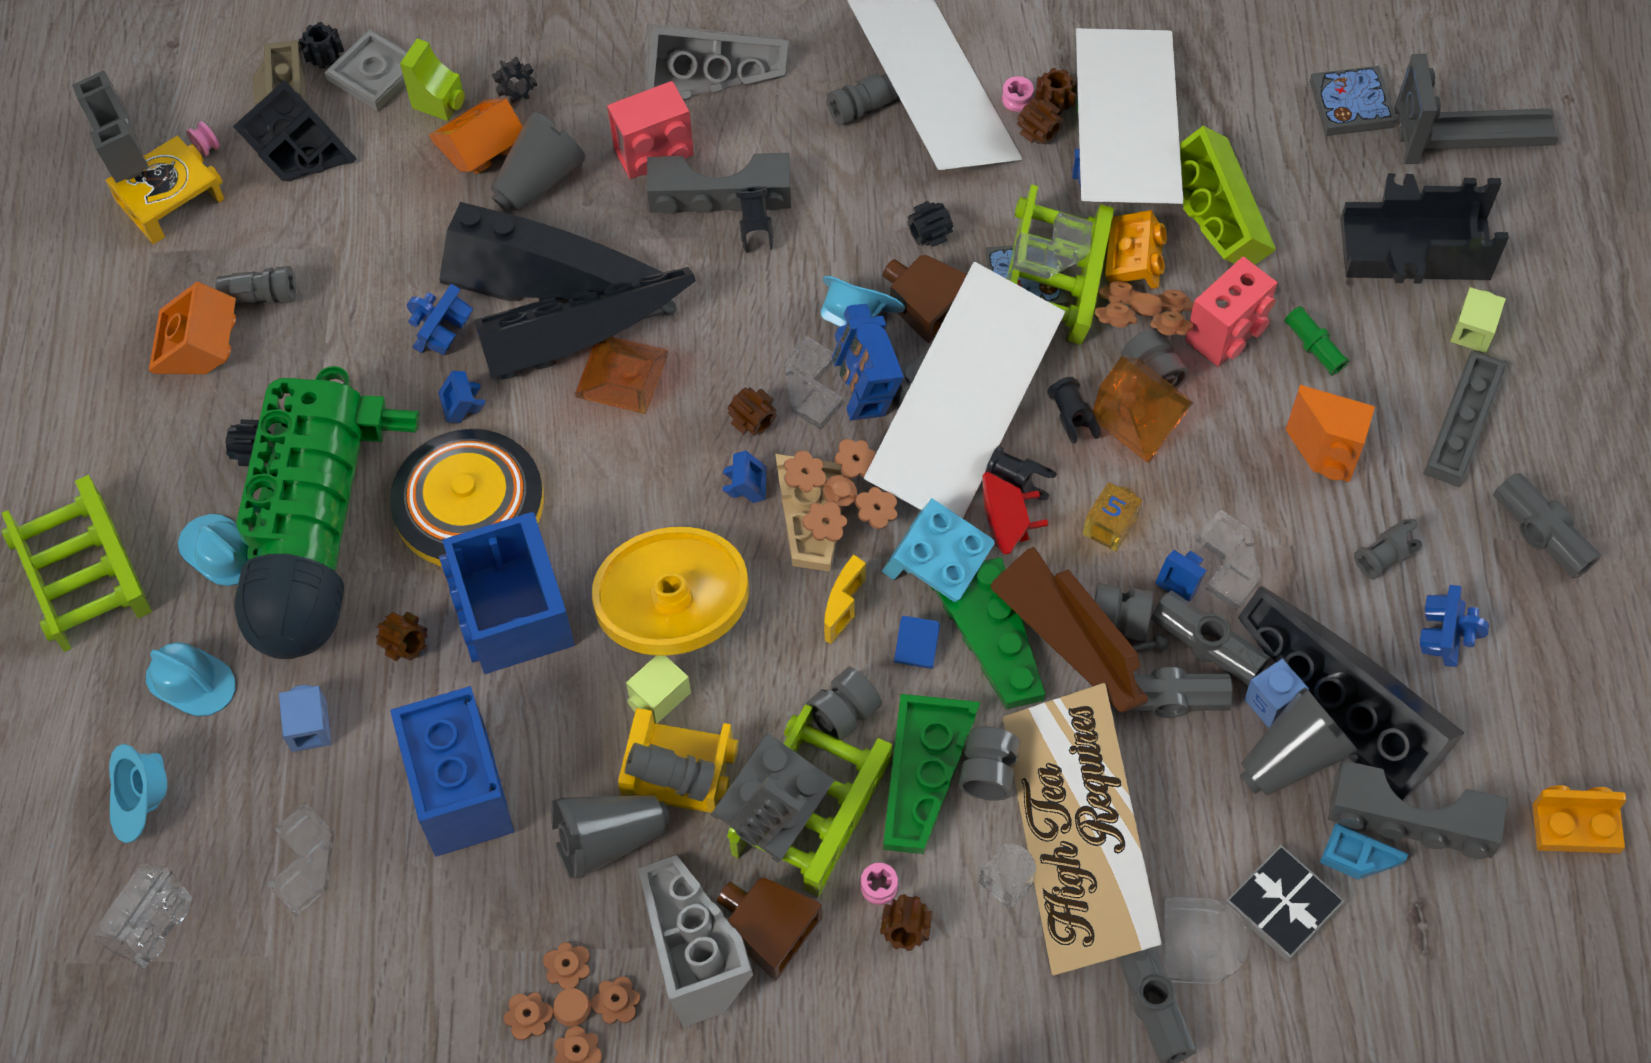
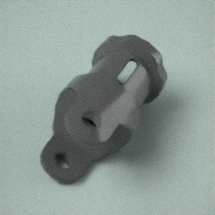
[1354,519,1423,580]

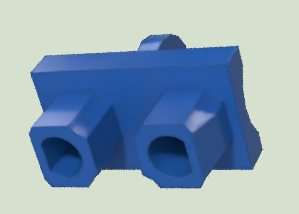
[407,284,473,355]
[1420,585,1489,667]

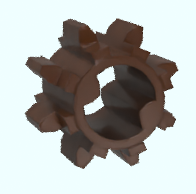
[1034,68,1078,114]
[1016,99,1063,145]
[727,387,777,436]
[376,611,428,661]
[880,894,933,951]

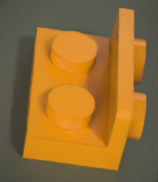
[1105,210,1167,289]
[1532,785,1626,854]

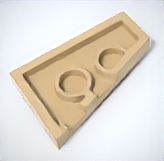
[775,454,848,572]

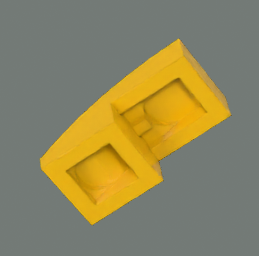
[824,554,866,644]

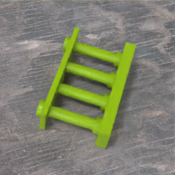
[1006,184,1114,345]
[1,475,153,652]
[727,704,892,897]

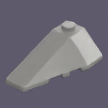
[644,23,789,99]
[638,855,753,1028]

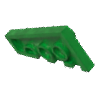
[930,557,1045,710]
[883,694,980,854]

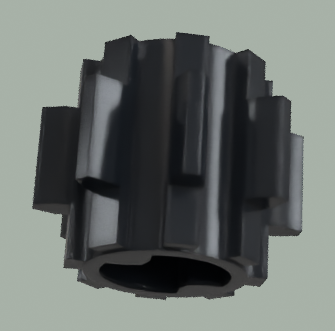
[298,22,344,68]
[492,57,537,103]
[907,201,954,248]
[225,419,271,466]

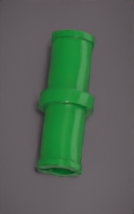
[1284,306,1349,376]

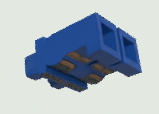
[831,304,904,421]

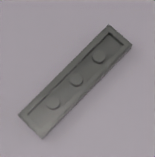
[1423,350,1507,487]

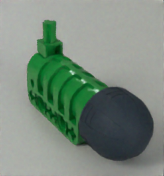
[234,366,419,659]

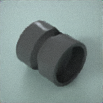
[1121,328,1189,399]
[1095,583,1153,642]
[806,666,882,741]
[958,726,1020,801]

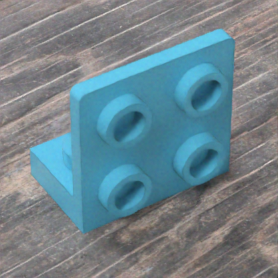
[881,498,995,602]

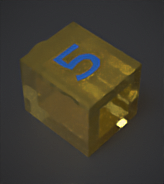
[1083,482,1142,552]

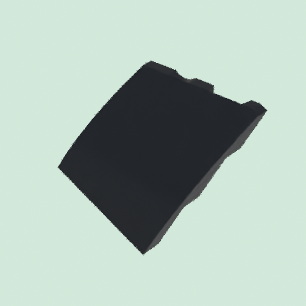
[233,79,357,181]

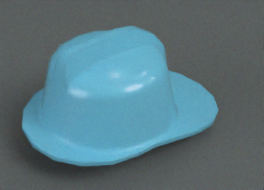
[821,276,905,327]
[178,514,248,586]
[146,642,235,716]
[109,744,167,843]

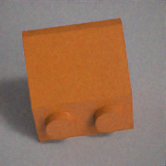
[429,98,523,174]
[148,281,236,374]
[1285,385,1375,482]

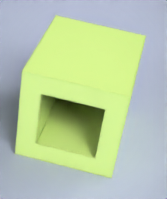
[1450,287,1506,353]
[626,655,691,724]

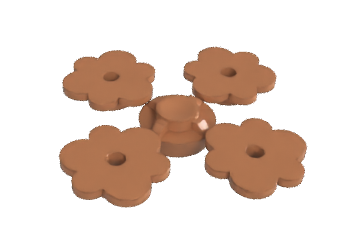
[1095,281,1194,335]
[784,439,898,542]
[504,942,640,1063]

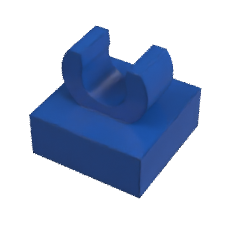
[438,371,485,423]
[723,450,767,503]
[1155,550,1207,602]

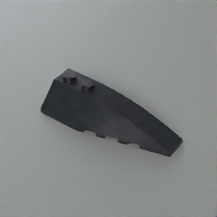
[439,202,663,301]
[474,267,696,379]
[1238,586,1464,801]

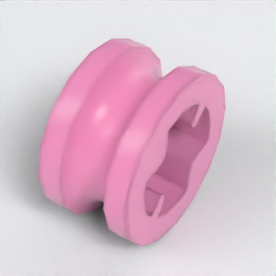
[1002,76,1034,112]
[186,121,220,157]
[861,863,898,905]

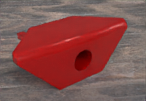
[982,472,1048,555]

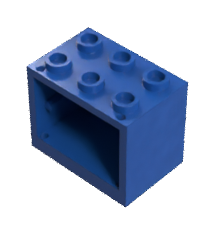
[439,511,575,674]
[390,686,515,857]

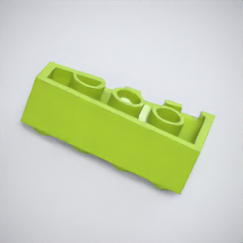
[1179,125,1276,265]

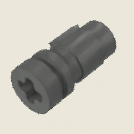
[827,73,899,125]
[215,266,296,305]
[625,743,715,802]

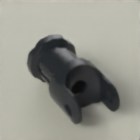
[736,186,773,253]
[1047,377,1101,444]
[985,446,1057,500]

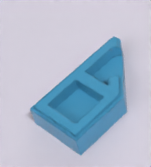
[1319,823,1408,880]

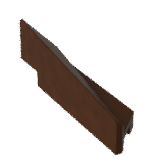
[991,547,1148,712]

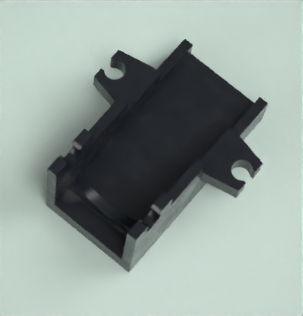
[1340,173,1509,284]

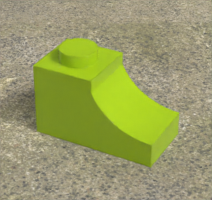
[400,38,465,121]

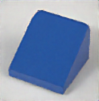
[894,616,940,669]

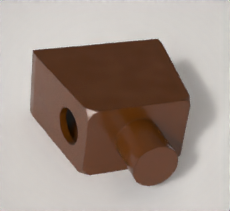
[882,255,967,343]
[717,877,822,981]

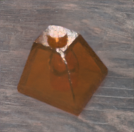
[575,336,668,414]
[1093,356,1194,463]

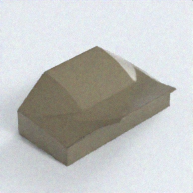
[253,40,306,104]

